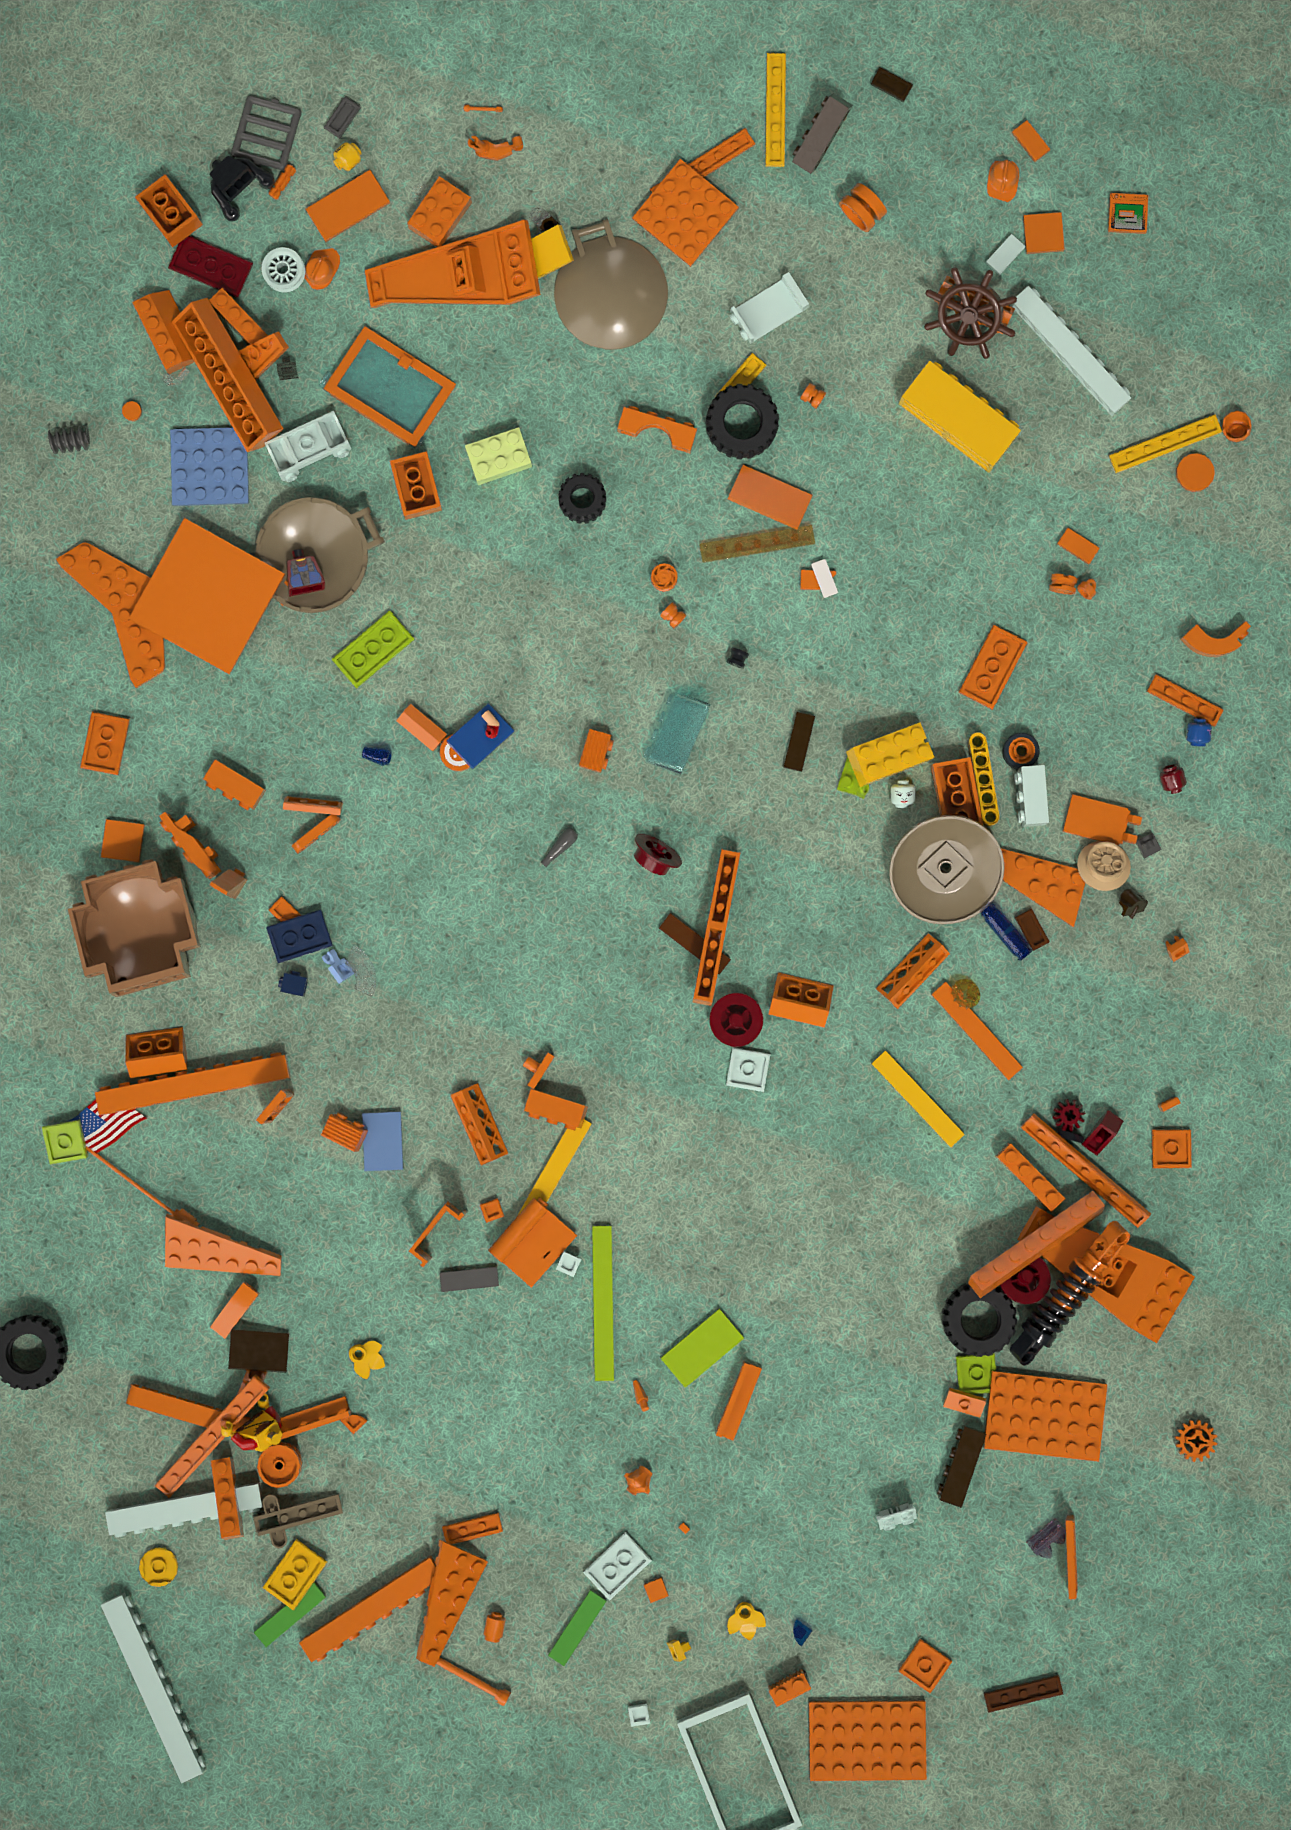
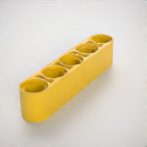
[968,733,999,826]

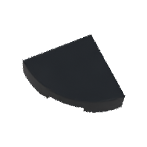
[1058,1129,1084,1143]

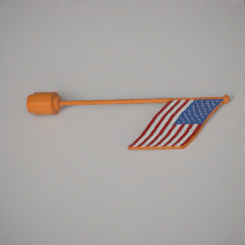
[67,1099,200,1227]

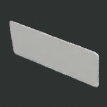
[811,559,838,598]

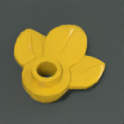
[349,1341,385,1379]
[727,1602,766,1641]

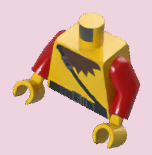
[221,1393,282,1452]

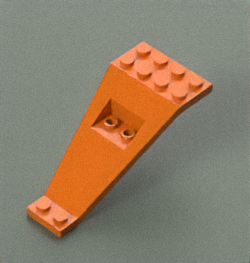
[365,220,541,308]
[1017,1206,1195,1343]

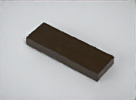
[783,712,815,772]

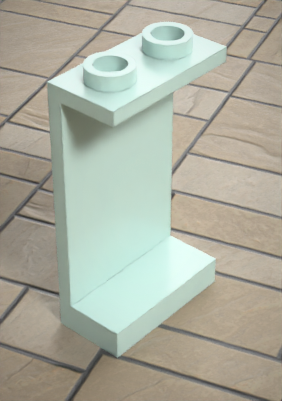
[729,272,809,344]

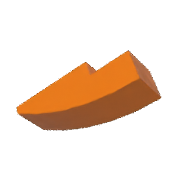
[210,1282,260,1339]

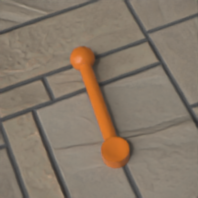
[463,104,503,112]

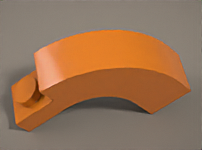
[1180,621,1251,657]

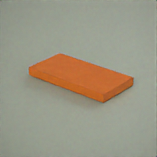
[305,170,390,242]
[728,465,813,530]
[958,625,1028,710]
[256,1089,294,1124]
[1066,1515,1078,1599]

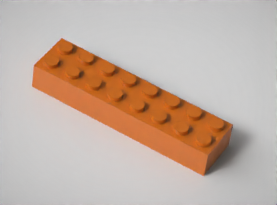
[172,298,284,452]

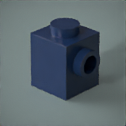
[278,970,309,997]

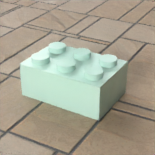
[1014,765,1049,827]

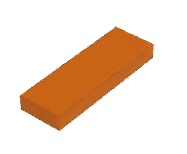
[283,796,343,815]
[442,1512,503,1544]

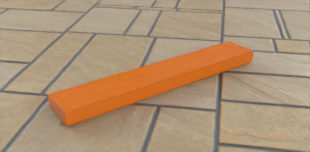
[650,128,755,193]
[931,982,1023,1080]

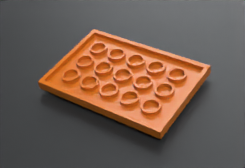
[983,1371,1107,1462]
[809,1700,927,1781]

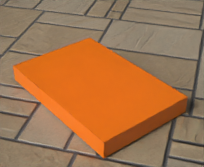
[80,712,130,776]

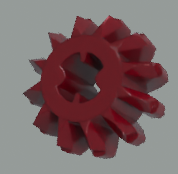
[1052,1099,1086,1131]

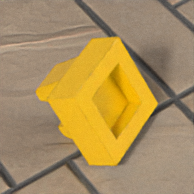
[667,1640,691,1662]

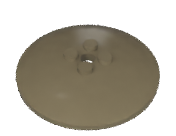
[889,815,1004,924]

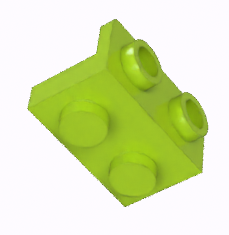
[837,757,869,799]

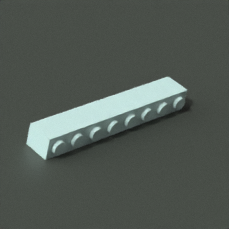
[1010,286,1131,416]
[105,1482,263,1537]

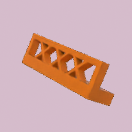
[876,933,950,1009]
[450,1083,508,1165]
[715,1361,762,1441]
[280,1396,352,1439]

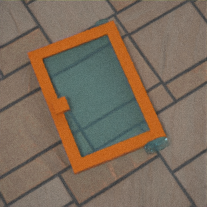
[319,326,456,448]

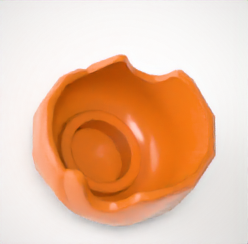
[1223,410,1252,442]

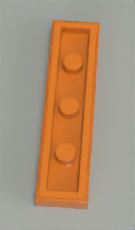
[1146,674,1223,727]

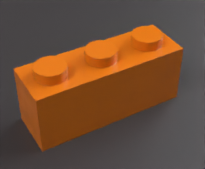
[203,760,266,810]
[524,1089,588,1131]

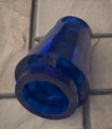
[362,747,392,766]

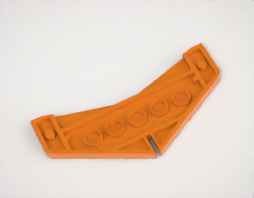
[56,542,165,689]

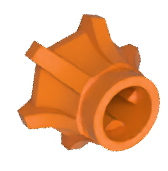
[624,1465,653,1496]

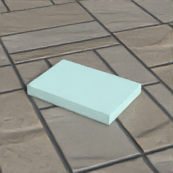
[583,1532,652,1601]

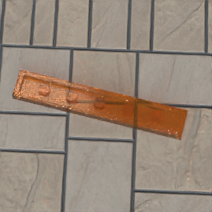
[699,525,815,563]

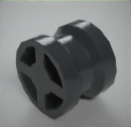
[726,647,749,669]

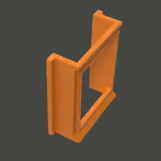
[409,1201,468,1267]

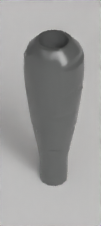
[541,828,578,867]

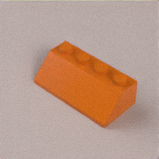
[132,290,194,374]

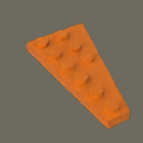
[1001,848,1085,927]
[165,1213,282,1276]

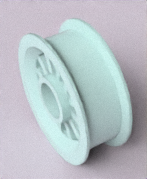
[262,247,306,292]

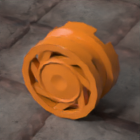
[651,563,678,592]
[1049,574,1078,595]

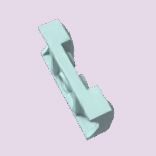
[265,411,351,482]

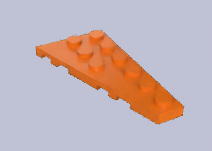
[416,1539,488,1667]

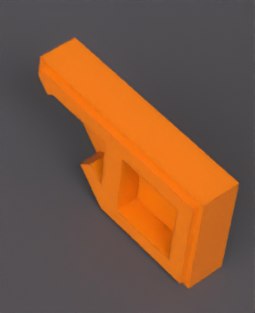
[800,570,836,590]

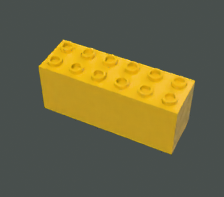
[899,361,1021,473]

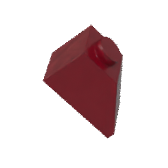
[1082,1110,1124,1156]

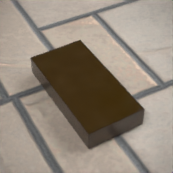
[871,67,913,103]

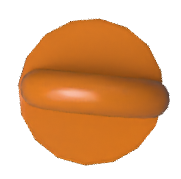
[1077,579,1096,600]

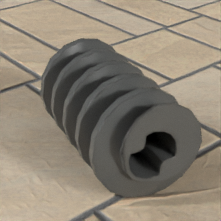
[48,426,90,454]

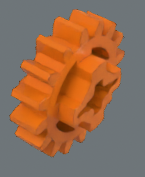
[1174,1419,1218,1462]

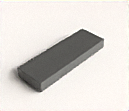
[440,1267,499,1292]

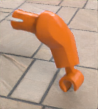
[468,136,523,161]

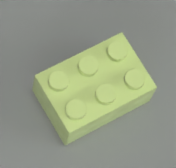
[465,427,532,485]

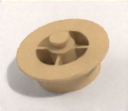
[1077,841,1131,891]

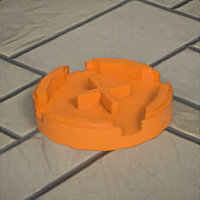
[1176,453,1215,492]

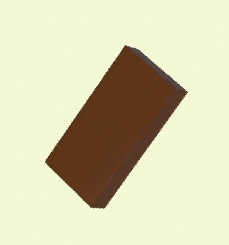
[1015,909,1050,951]

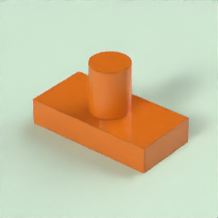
[523,1053,555,1089]

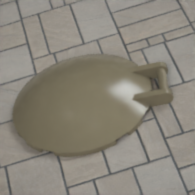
[554,219,668,350]
[255,497,385,613]

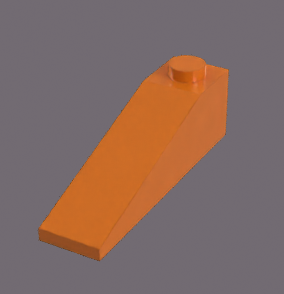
[210,868,247,899]

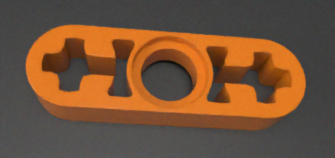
[292,814,341,854]

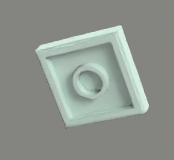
[726,1048,770,1092]

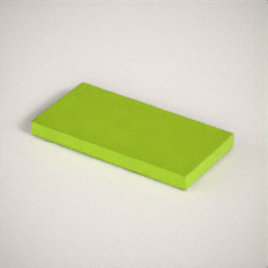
[332,610,415,689]
[660,1308,744,1388]

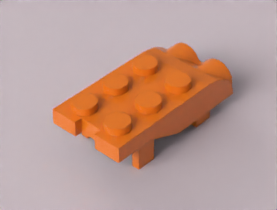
[159,812,222,879]

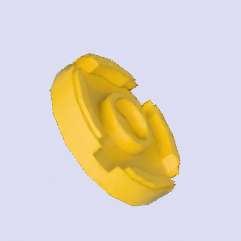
[139,1547,178,1587]

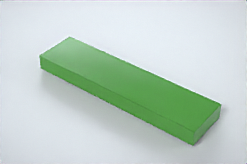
[254,1582,326,1647]
[548,1589,607,1666]

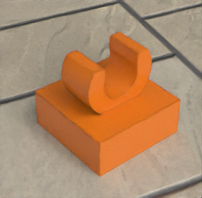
[1165,936,1189,962]

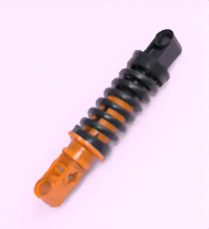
[1010,1221,1130,1366]

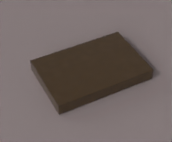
[228,1329,289,1373]

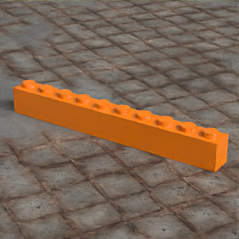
[95,1052,291,1115]

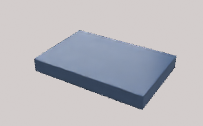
[362,1112,403,1171]

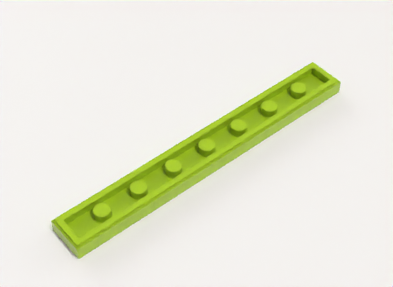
[592,1226,614,1381]

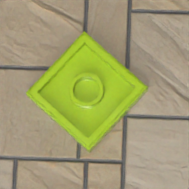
[42,1120,88,1164]
[956,1353,996,1394]

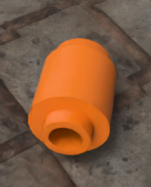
[483,1612,506,1643]

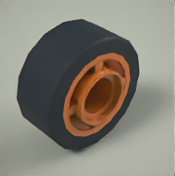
[1002,733,1040,770]

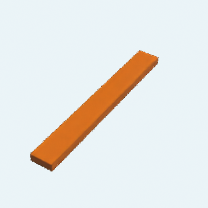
[1021,1113,1151,1228]
[155,1374,270,1498]

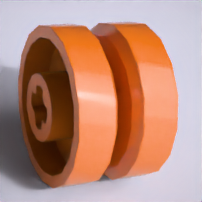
[839,183,887,232]
[257,1442,303,1488]

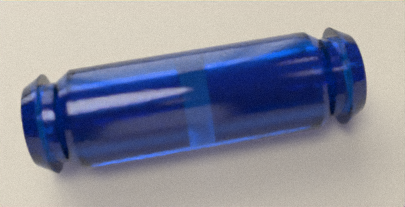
[981,903,1032,961]

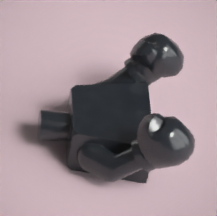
[209,156,275,222]

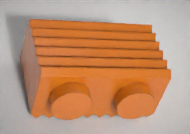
[579,729,614,773]
[321,1112,368,1152]
[768,1669,811,1707]

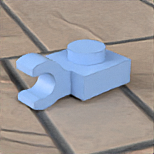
[322,949,355,984]

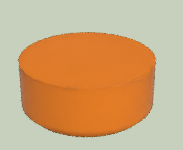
[122,401,142,421]

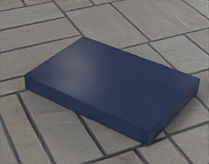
[266,909,333,963]

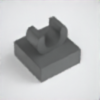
[1136,833,1162,859]

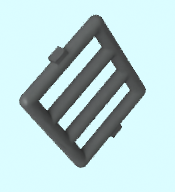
[231,95,302,170]

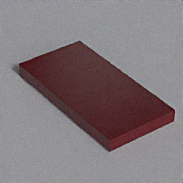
[168,236,253,298]

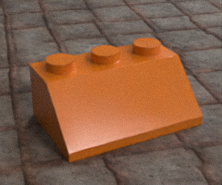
[768,972,834,1028]
[125,1027,187,1078]

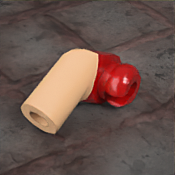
[482,710,500,739]

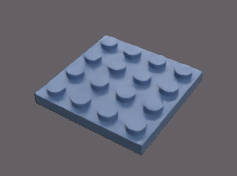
[170,428,249,506]

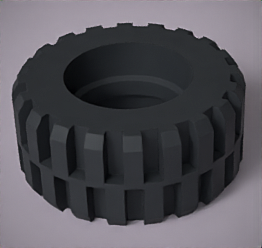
[705,383,779,460]
[941,1283,1017,1357]
[0,1314,68,1391]

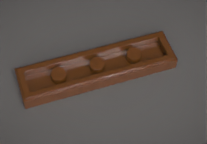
[659,913,731,975]
[983,1675,1064,1713]

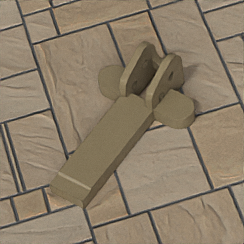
[252,1494,343,1549]

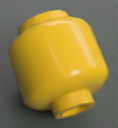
[333,142,362,171]

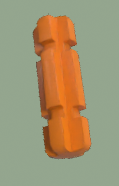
[269,164,296,200]

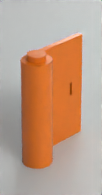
[488,1197,577,1288]

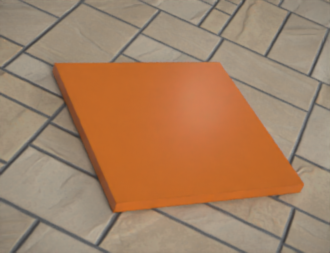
[129,518,285,675]

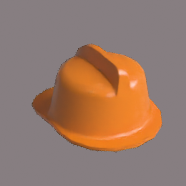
[987,159,1019,202]
[305,248,340,290]

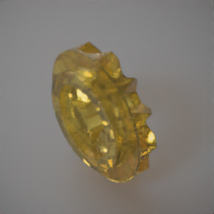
[951,979,980,1009]

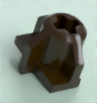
[1119,889,1148,919]

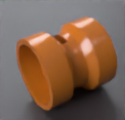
[800,383,826,409]
[660,602,687,629]

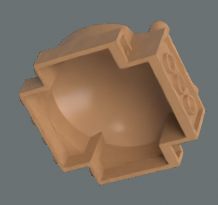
[68,859,201,997]

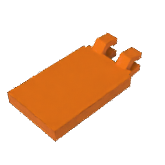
[1063,794,1142,846]

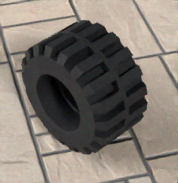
[558,473,606,524]

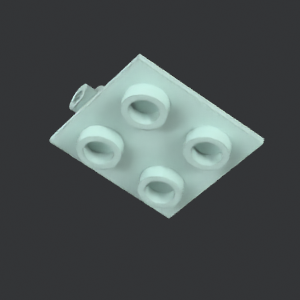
[876,1503,917,1531]

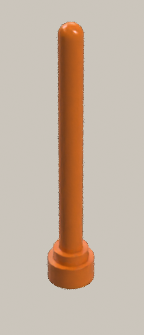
[436,1657,511,1706]

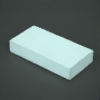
[986,234,1026,276]

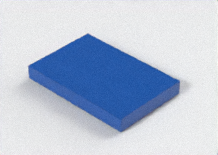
[446,703,514,770]

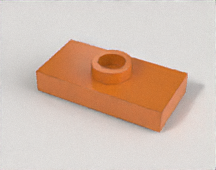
[943,1388,986,1418]

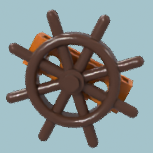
[924,267,1017,359]

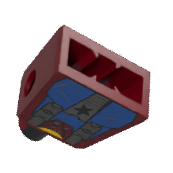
[287,549,325,597]

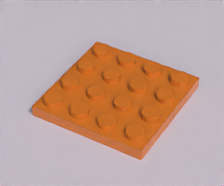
[632,159,739,267]

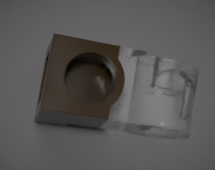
[527,205,560,233]

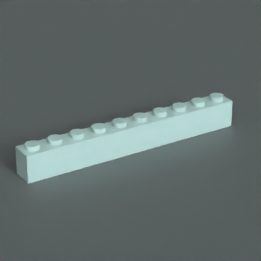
[101,1592,206,1783]

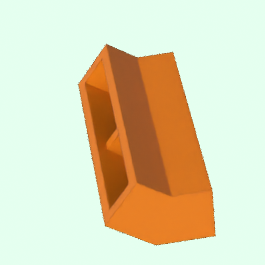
[396,704,447,751]

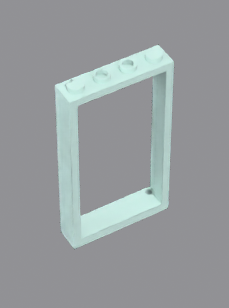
[677,1691,802,1830]

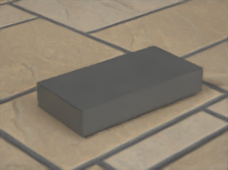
[324,97,361,139]

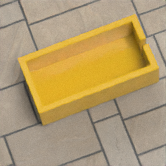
[846,722,935,787]

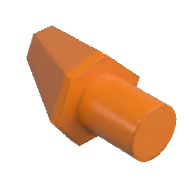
[633,1380,649,1412]

